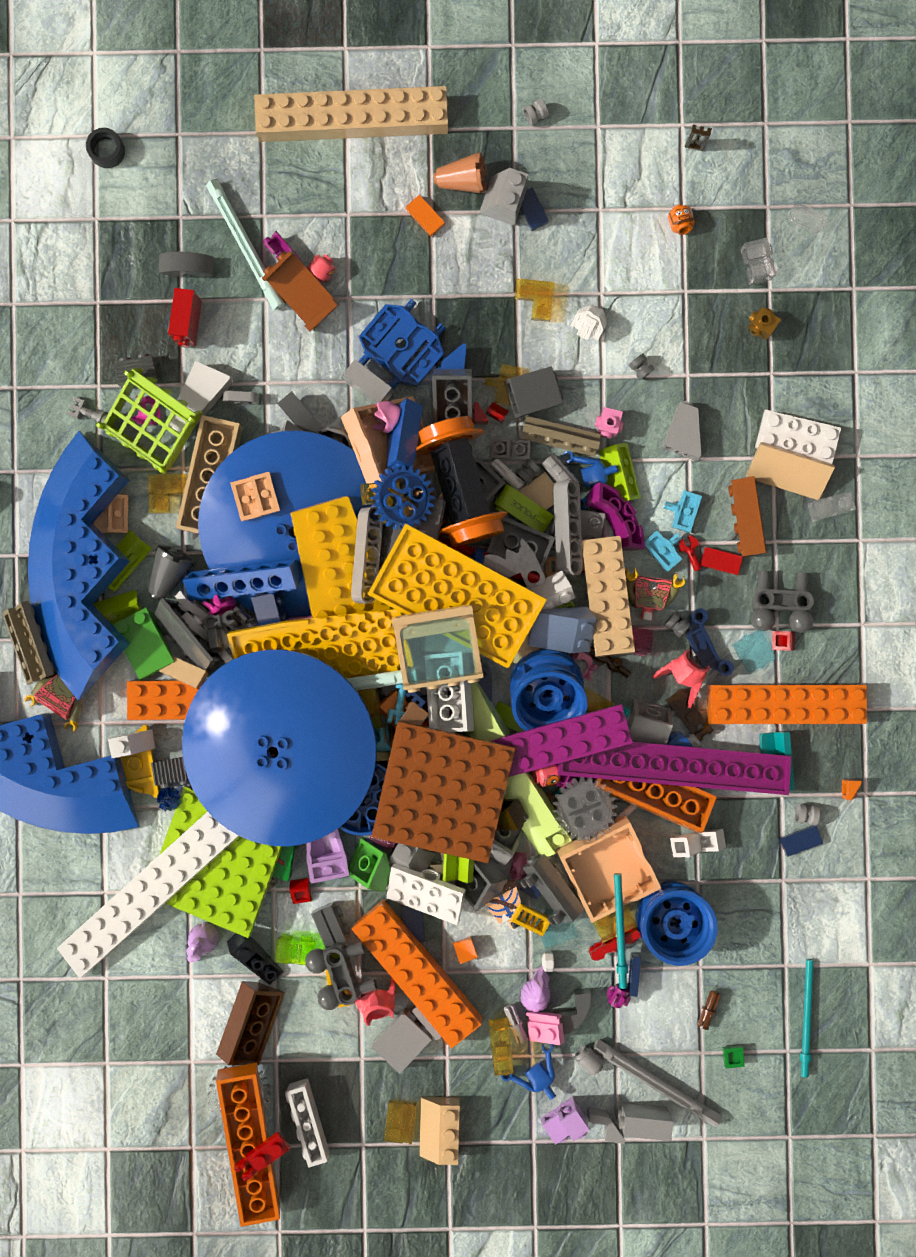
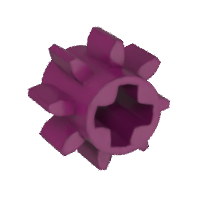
[607,983,631,1008]

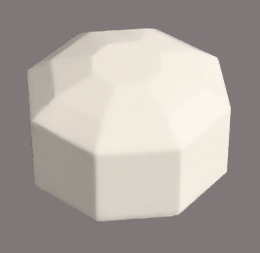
[542,952,554,972]

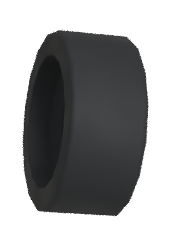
[86,128,125,168]

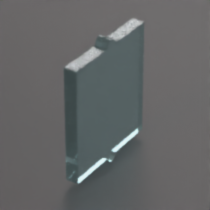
[732,630,776,674]
[534,909,575,948]

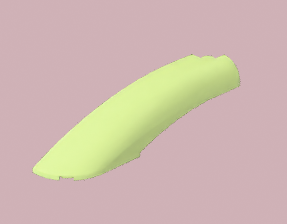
[463,671,572,857]

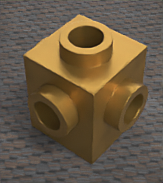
[747,307,781,340]

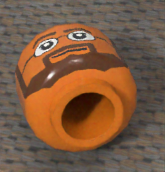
[668,204,695,235]

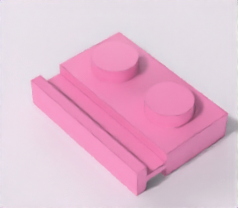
[526,1011,565,1045]

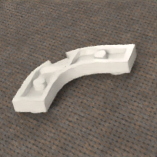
[175,591,231,649]
[182,612,234,663]

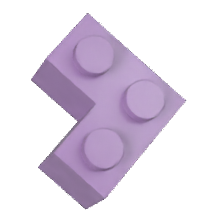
[541,1096,589,1145]

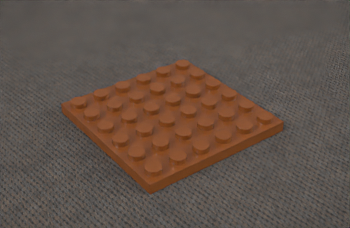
[372,720,515,863]

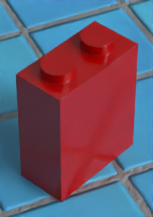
[168,288,202,348]

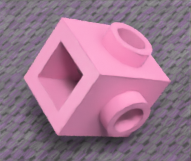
[595,407,624,439]

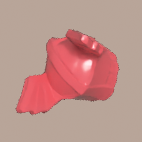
[652,649,710,708]
[349,977,396,1026]

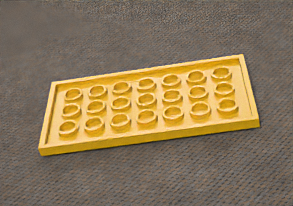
[368,523,547,668]

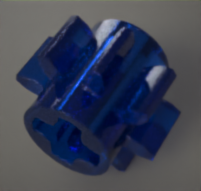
[157,787,181,811]

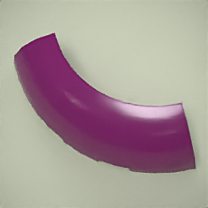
[586,482,645,551]

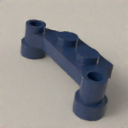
[685,608,734,676]

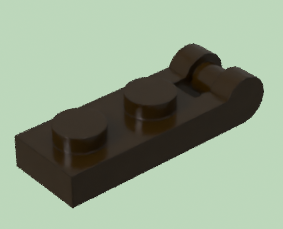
[665,689,714,743]

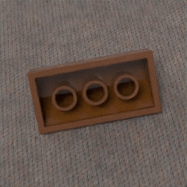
[216,981,285,1065]

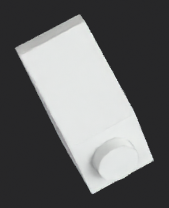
[108,729,156,758]

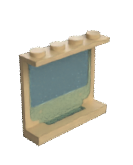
[392,604,483,693]

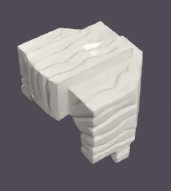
[571,305,607,340]

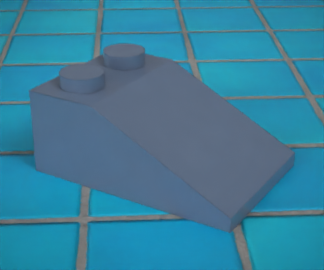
[528,607,597,653]

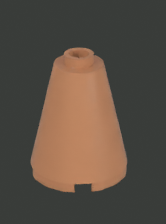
[433,152,487,193]

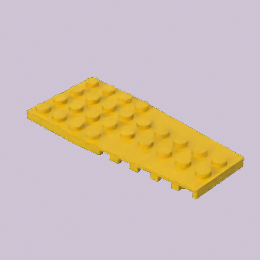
[290,496,390,618]
[227,609,414,679]

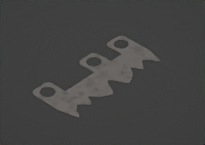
[484,539,546,589]

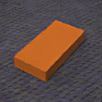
[405,195,445,237]

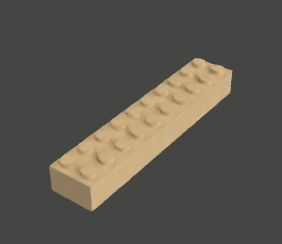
[254,86,448,142]

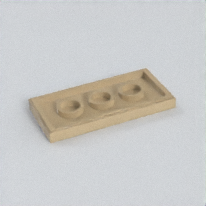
[746,442,835,500]

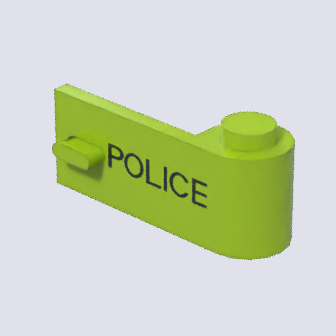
[494,484,554,533]

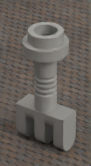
[67,397,108,423]

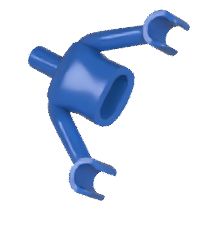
[563,451,618,510]
[501,1043,556,1100]

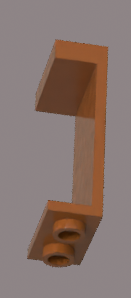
[262,251,340,332]

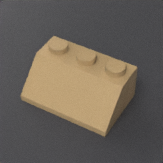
[420,1097,460,1165]

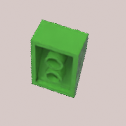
[113,607,174,680]

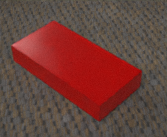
[700,547,743,575]

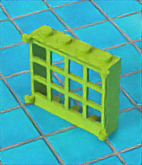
[96,367,203,474]

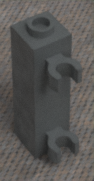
[520,854,585,925]

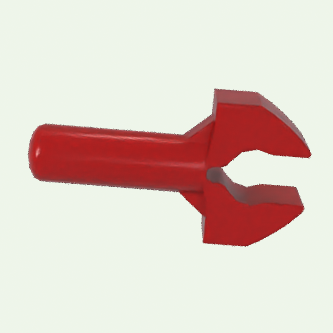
[678,535,701,571]

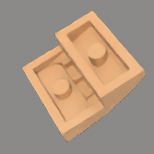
[230,472,280,522]
[93,494,128,533]

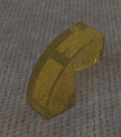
[488,1018,514,1076]

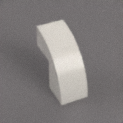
[670,829,726,857]

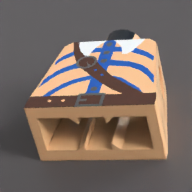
[486,879,524,929]

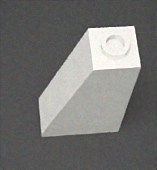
[169,361,234,433]

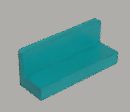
[759,731,795,791]

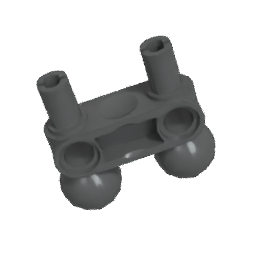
[751,571,814,633]
[305,942,378,1010]

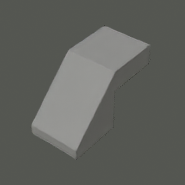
[587,1107,625,1144]

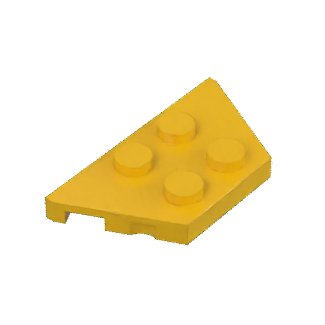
[121,724,161,798]

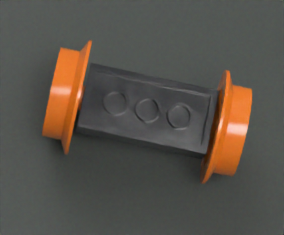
[416,416,508,547]

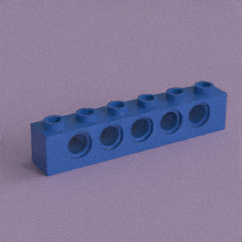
[183,559,302,602]

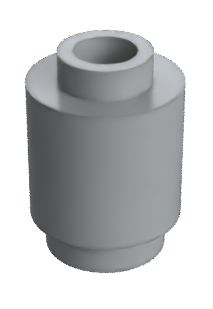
[574,1045,603,1075]

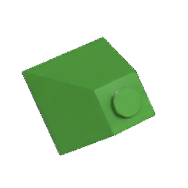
[348,838,391,892]

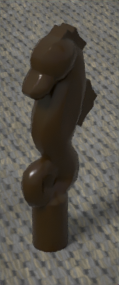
[588,646,631,678]

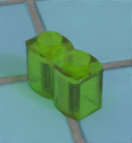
[275,933,317,965]

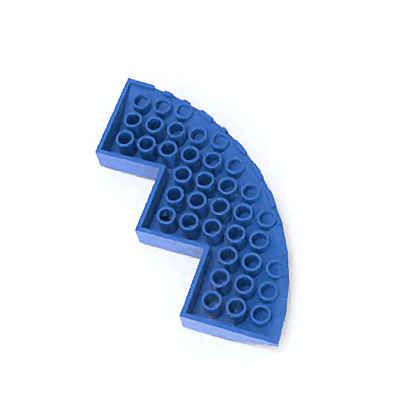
[28,431,130,700]
[0,713,140,834]

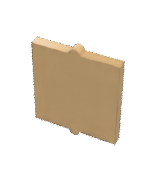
[519,472,555,510]

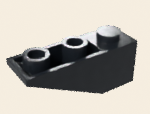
[227,933,284,985]

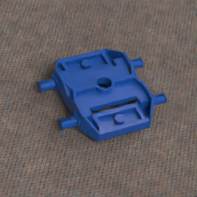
[358,299,446,391]

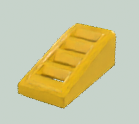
[510,903,550,937]

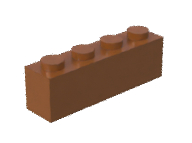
[728,476,767,557]

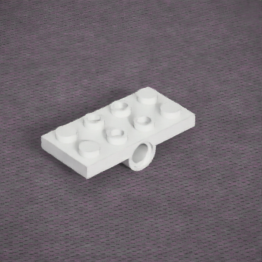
[755,410,841,464]
[387,863,466,925]

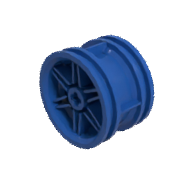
[510,649,587,730]
[635,881,718,966]

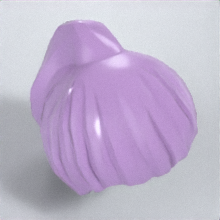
[186,922,219,962]
[521,966,551,1012]

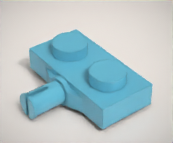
[663,490,702,533]
[645,530,682,572]

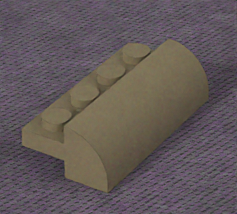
[521,416,601,457]
[2,601,55,685]

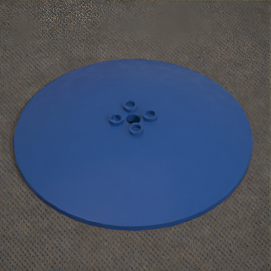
[198,430,376,618]
[182,649,377,846]

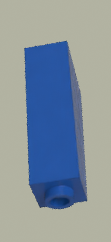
[387,398,423,469]

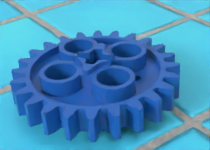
[370,465,435,530]

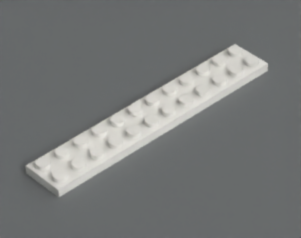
[57,812,239,978]

